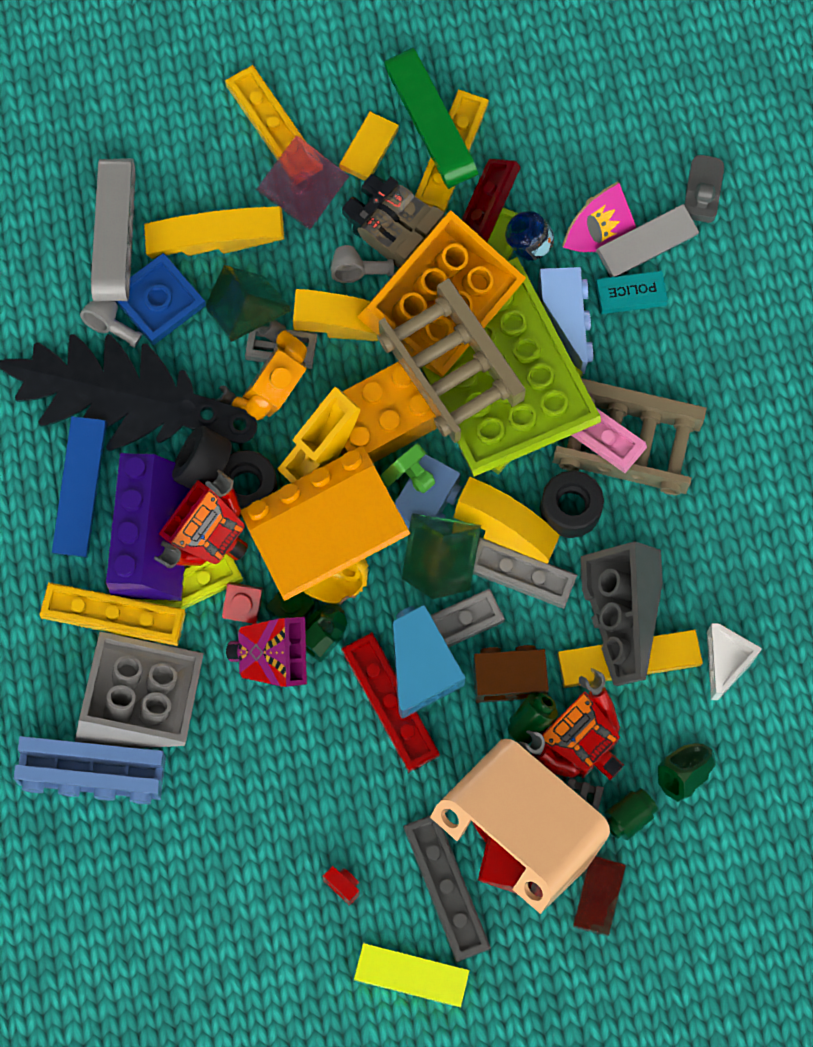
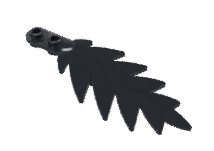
[0,334,257,451]

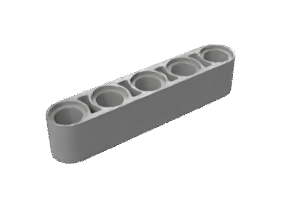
[91,158,135,302]

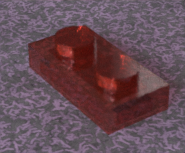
[573,856,626,937]

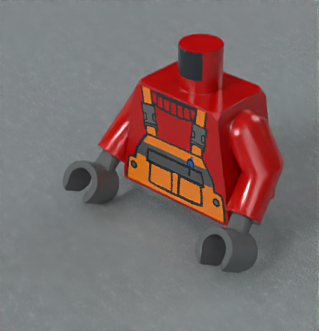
[154,469,248,568]
[518,668,625,780]

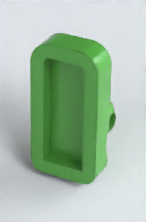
[380,443,435,493]

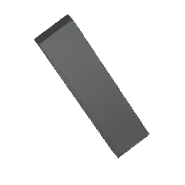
[403,815,491,963]

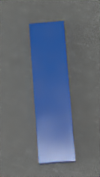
[52,416,107,558]

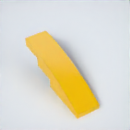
[144,206,284,259]

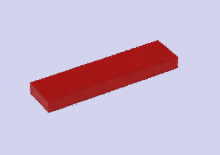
[341,632,440,773]

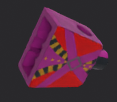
[226,617,307,687]

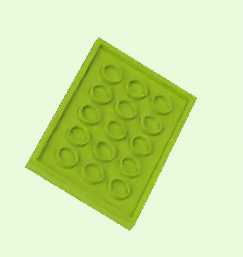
[421,257,601,477]

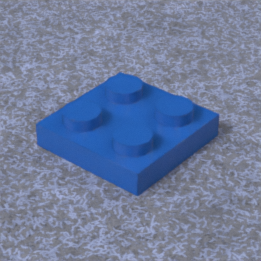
[115,253,206,346]

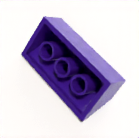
[106,453,190,601]

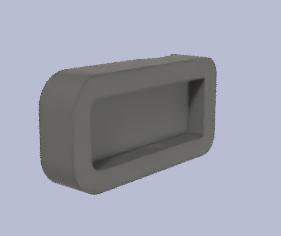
[684,155,724,223]

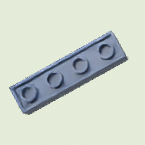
[13,736,166,804]

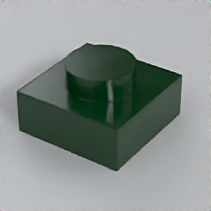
[266,592,315,619]

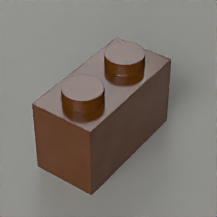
[473,645,549,703]

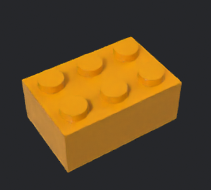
[319,361,437,463]

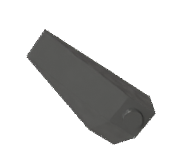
[581,541,663,686]

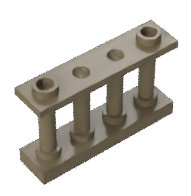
[377,278,526,443]
[552,378,707,495]

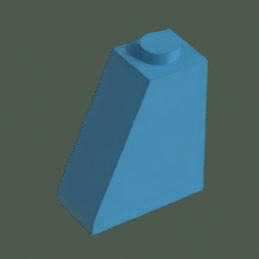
[393,605,466,719]

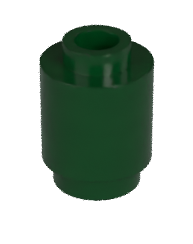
[508,693,558,745]
[604,788,658,840]

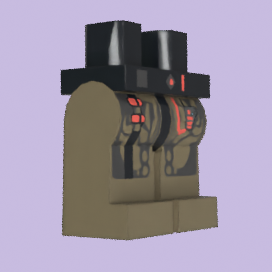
[342,174,445,268]

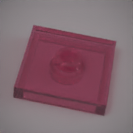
[256,135,349,230]

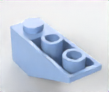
[538,267,593,374]

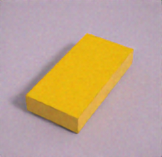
[339,111,399,181]

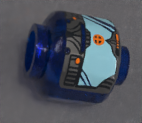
[505,211,554,261]

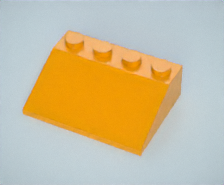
[357,210,526,377]
[241,445,411,601]

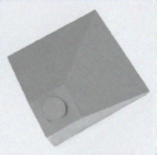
[75,632,204,748]

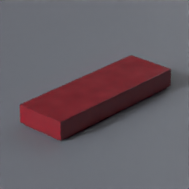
[461,159,521,242]

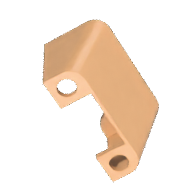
[430,738,610,914]

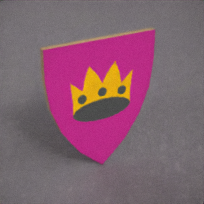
[562,181,636,252]

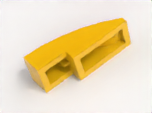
[293,289,378,341]
[277,387,361,483]
[453,476,560,564]

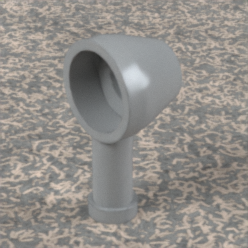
[331,245,394,283]
[80,300,143,348]

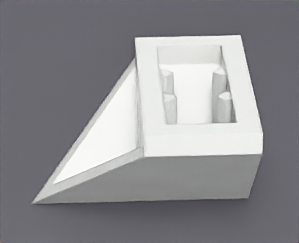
[707,623,762,700]

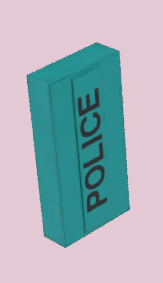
[595,271,668,314]

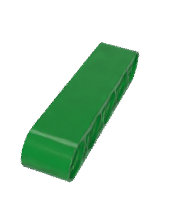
[383,47,479,189]

